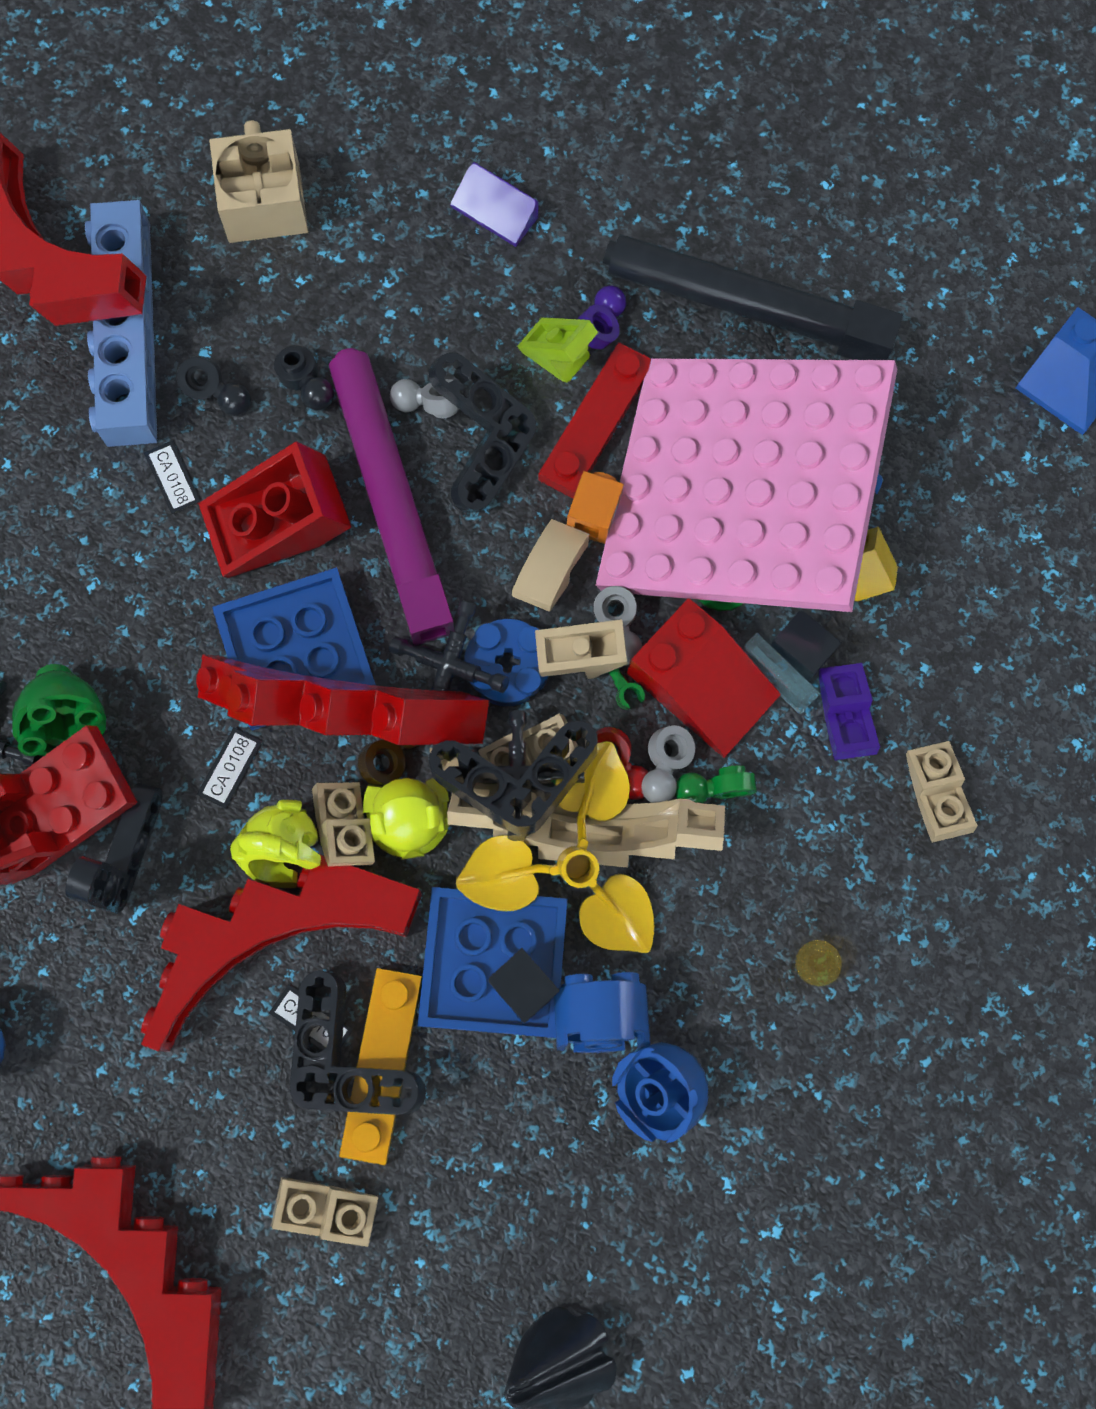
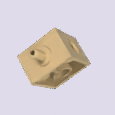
[209,120,308,243]

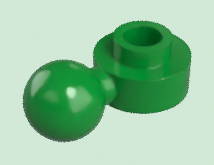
[675,765,757,803]

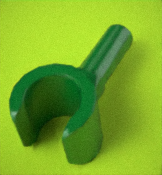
[609,668,645,710]

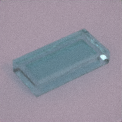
[743,633,820,714]

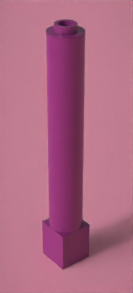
[329,348,454,646]

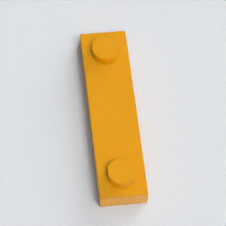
[339,968,423,1165]

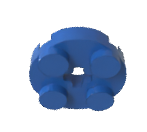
[465,619,549,706]

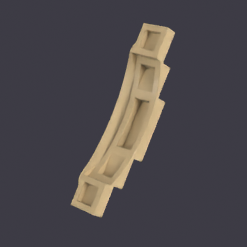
[447,783,725,868]

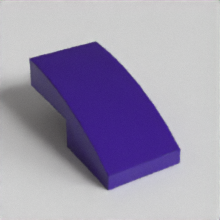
[819,663,880,760]

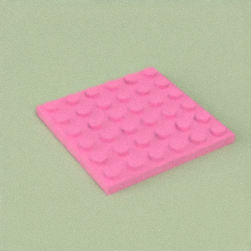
[596,359,898,612]

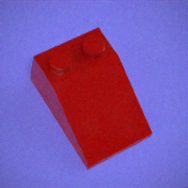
[198,441,351,578]
[627,598,781,758]

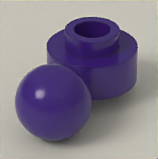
[578,285,626,350]

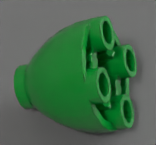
[12,664,106,756]

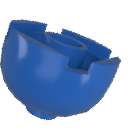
[612,1042,708,1143]

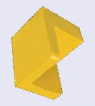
[854,526,898,601]

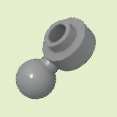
[390,379,463,418]
[593,586,642,665]
[641,725,695,803]

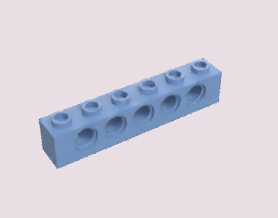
[85,200,157,447]

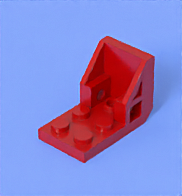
[0,725,138,885]

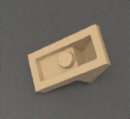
[535,619,628,679]

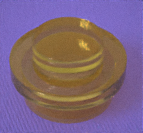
[795,940,842,986]

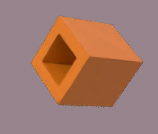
[567,471,624,544]

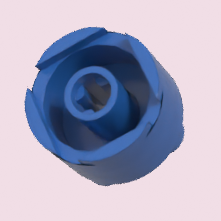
[554,972,651,1053]

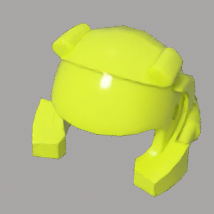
[363,777,450,859]
[230,800,321,888]

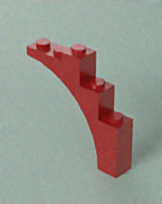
[0,132,147,326]
[196,654,489,745]
[141,854,422,1051]
[0,1156,222,1409]

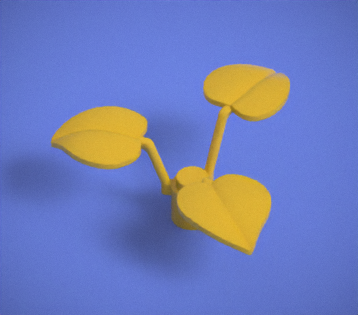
[456,742,654,953]

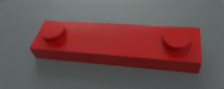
[538,342,651,499]

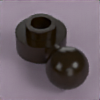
[358,739,419,786]

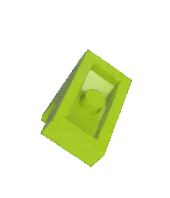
[517,318,598,383]

